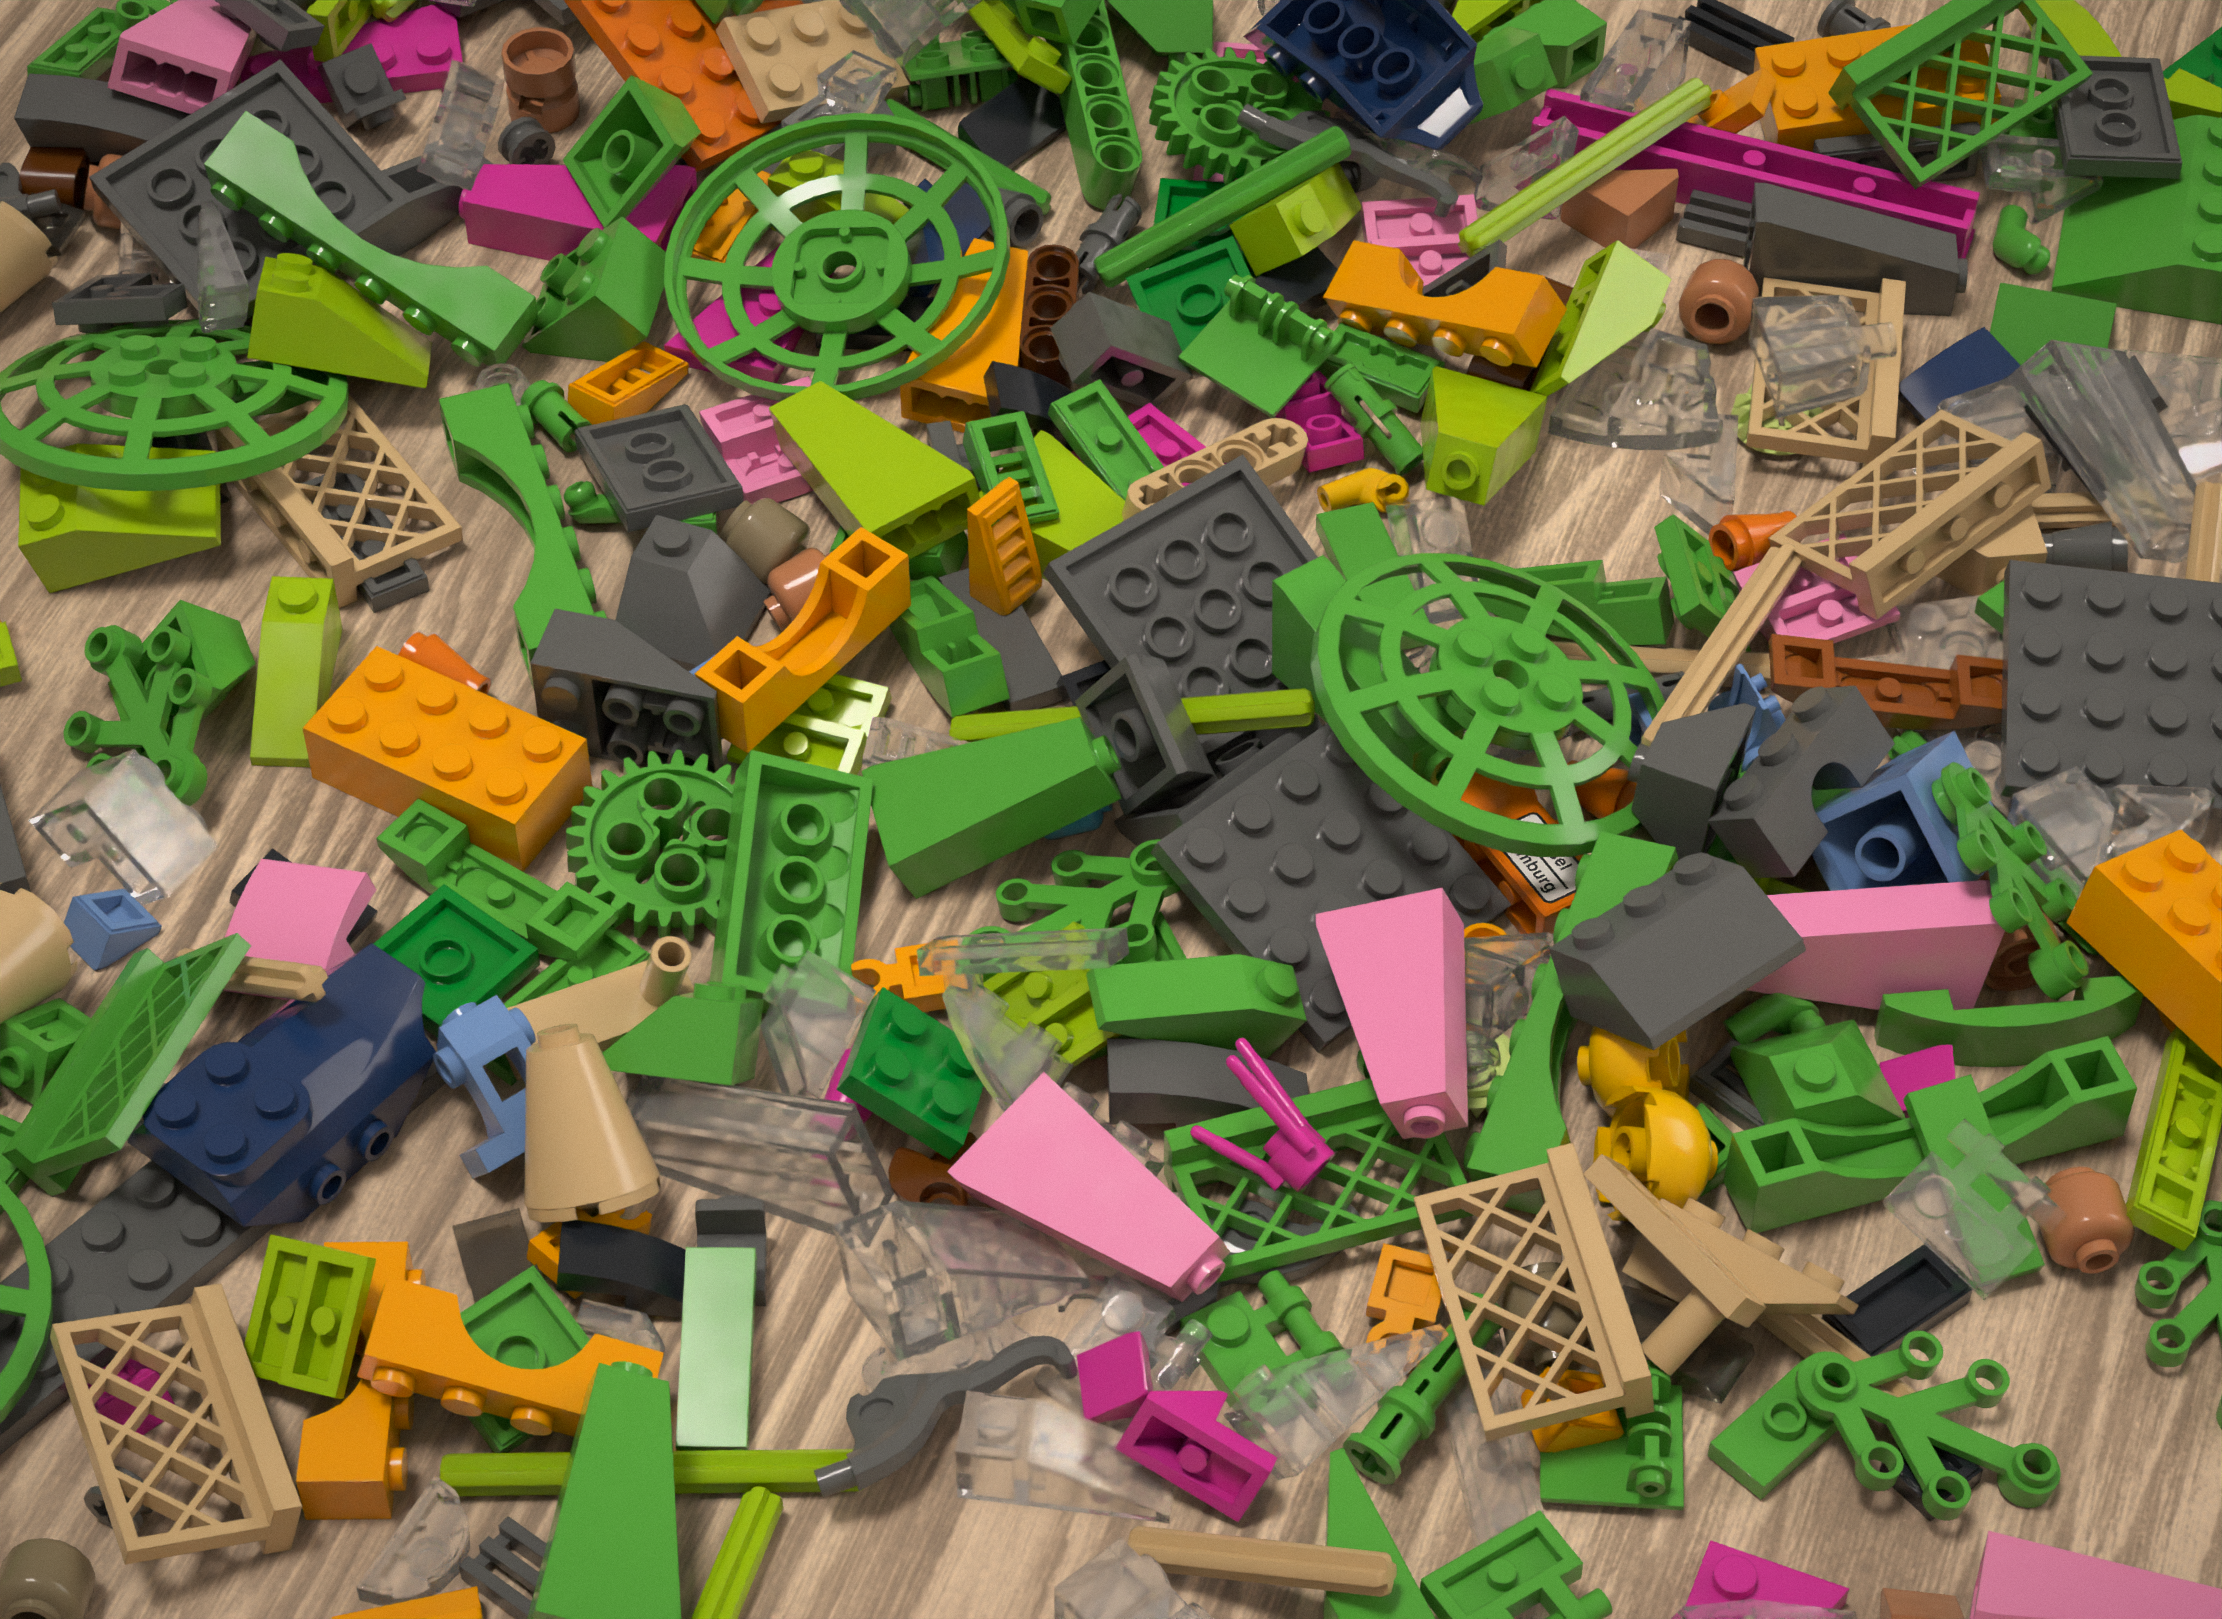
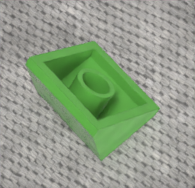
[1990,282,2117,387]

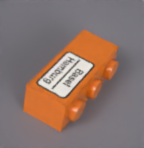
[1451,758,1583,958]

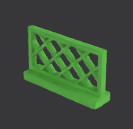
[1828,0,2093,190]
[2,933,251,1196]
[1164,1078,1473,1283]

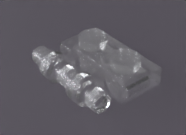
[1883,1119,2068,1301]
[1033,1270,1213,1442]

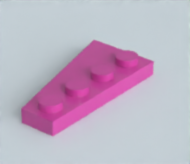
[240,3,466,103]

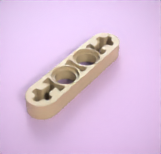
[1122,418,1308,521]

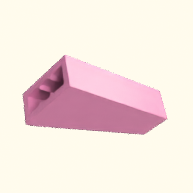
[107,0,257,114]
[1747,880,2005,1010]
[1316,888,1468,1139]
[947,1072,1230,1302]
[1969,1531,2222,1619]

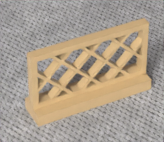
[1746,277,1906,480]
[215,393,463,609]
[1768,409,2051,620]
[1414,1143,1654,1442]
[50,1283,302,1565]

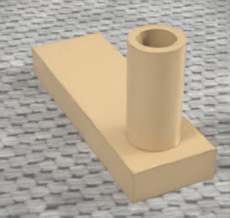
[505,936,694,1081]
[1583,1154,1767,1376]

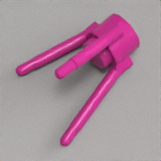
[1190,1038,1335,1192]

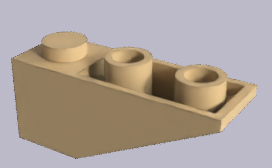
[1622,1198,1859,1314]

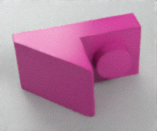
[1115,1391,1278,1522]

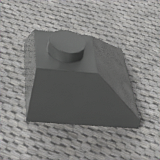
[615,515,772,671]
[1627,703,1756,860]

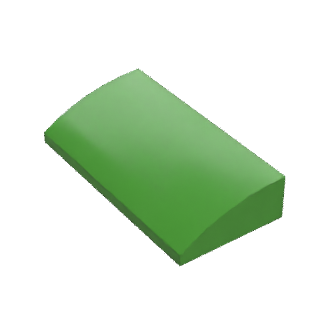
[709,750,873,1017]

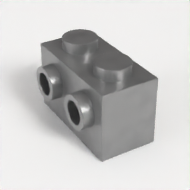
[1050,292,1192,408]

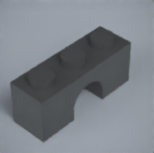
[1708,686,1895,878]

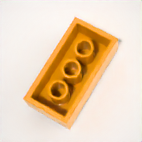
[1754,24,2001,152]
[303,646,593,872]
[2066,829,2222,1068]

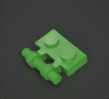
[1654,514,1751,652]
[1179,1270,1354,1437]
[1420,1510,1613,1619]

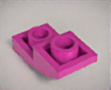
[1275,371,1364,473]

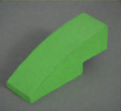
[1476,560,1674,645]
[889,575,1010,718]

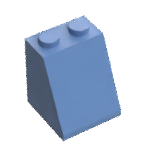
[1811,731,1994,891]

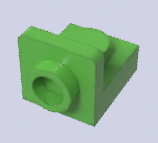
[0,998,91,1105]

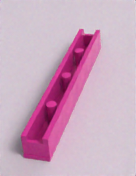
[1525,89,1980,259]

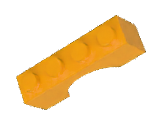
[1323,240,1567,368]
[695,527,911,753]
[296,1241,426,1520]
[357,1276,664,1437]

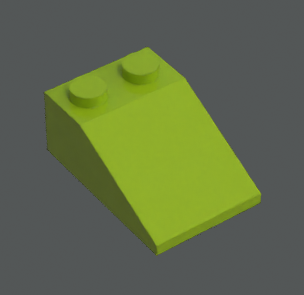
[247,253,432,388]
[18,443,221,594]

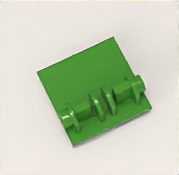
[893,30,1018,111]
[1178,274,1343,418]
[1539,1360,1684,1510]

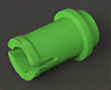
[521,380,592,452]

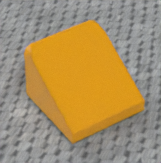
[1521,1367,1624,1453]

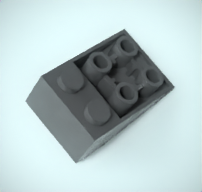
[530,609,724,773]

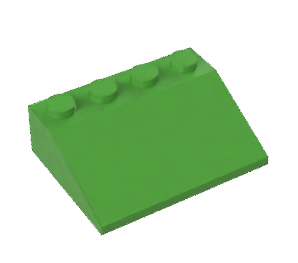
[2051,114,2222,325]

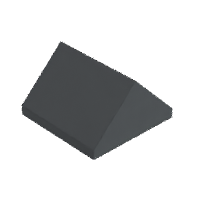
[1075,653,1214,816]

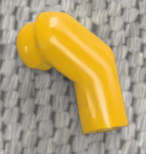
[1317,468,1410,513]

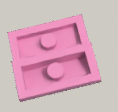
[1360,194,1478,287]
[699,376,813,504]
[1733,533,1900,644]
[223,859,377,1001]

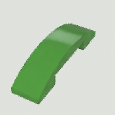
[376,798,619,960]
[1874,975,2144,1067]

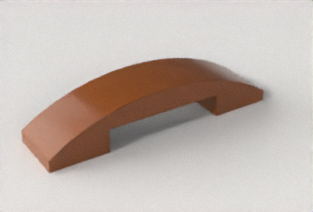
[1768,634,2003,730]

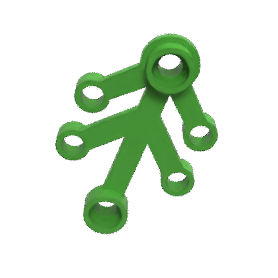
[64,625,212,809]
[1931,762,2089,1000]
[962,839,1181,984]
[2134,1200,2222,1429]
[1795,1331,2061,1521]

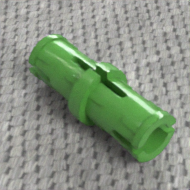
[1324,362,1423,476]

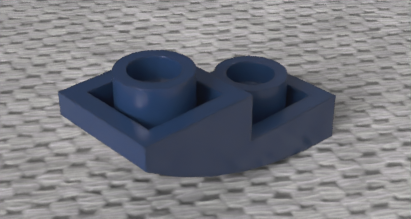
[1898,327,2023,424]

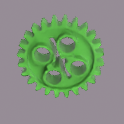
[1149,47,1331,186]
[566,750,734,941]

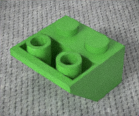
[522,216,666,362]

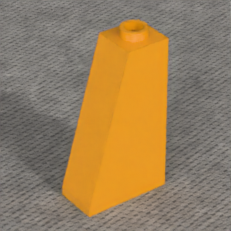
[900,238,1028,433]

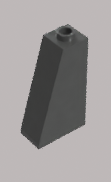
[1742,183,1968,316]

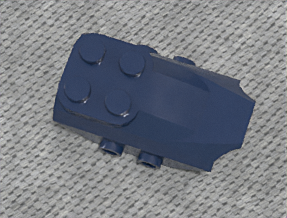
[1243,0,1483,150]
[127,943,436,1227]

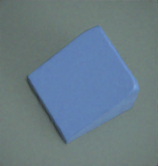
[64,889,162,970]

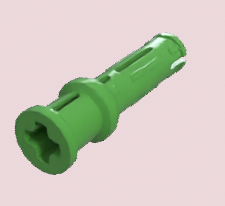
[1343,1292,1502,1485]

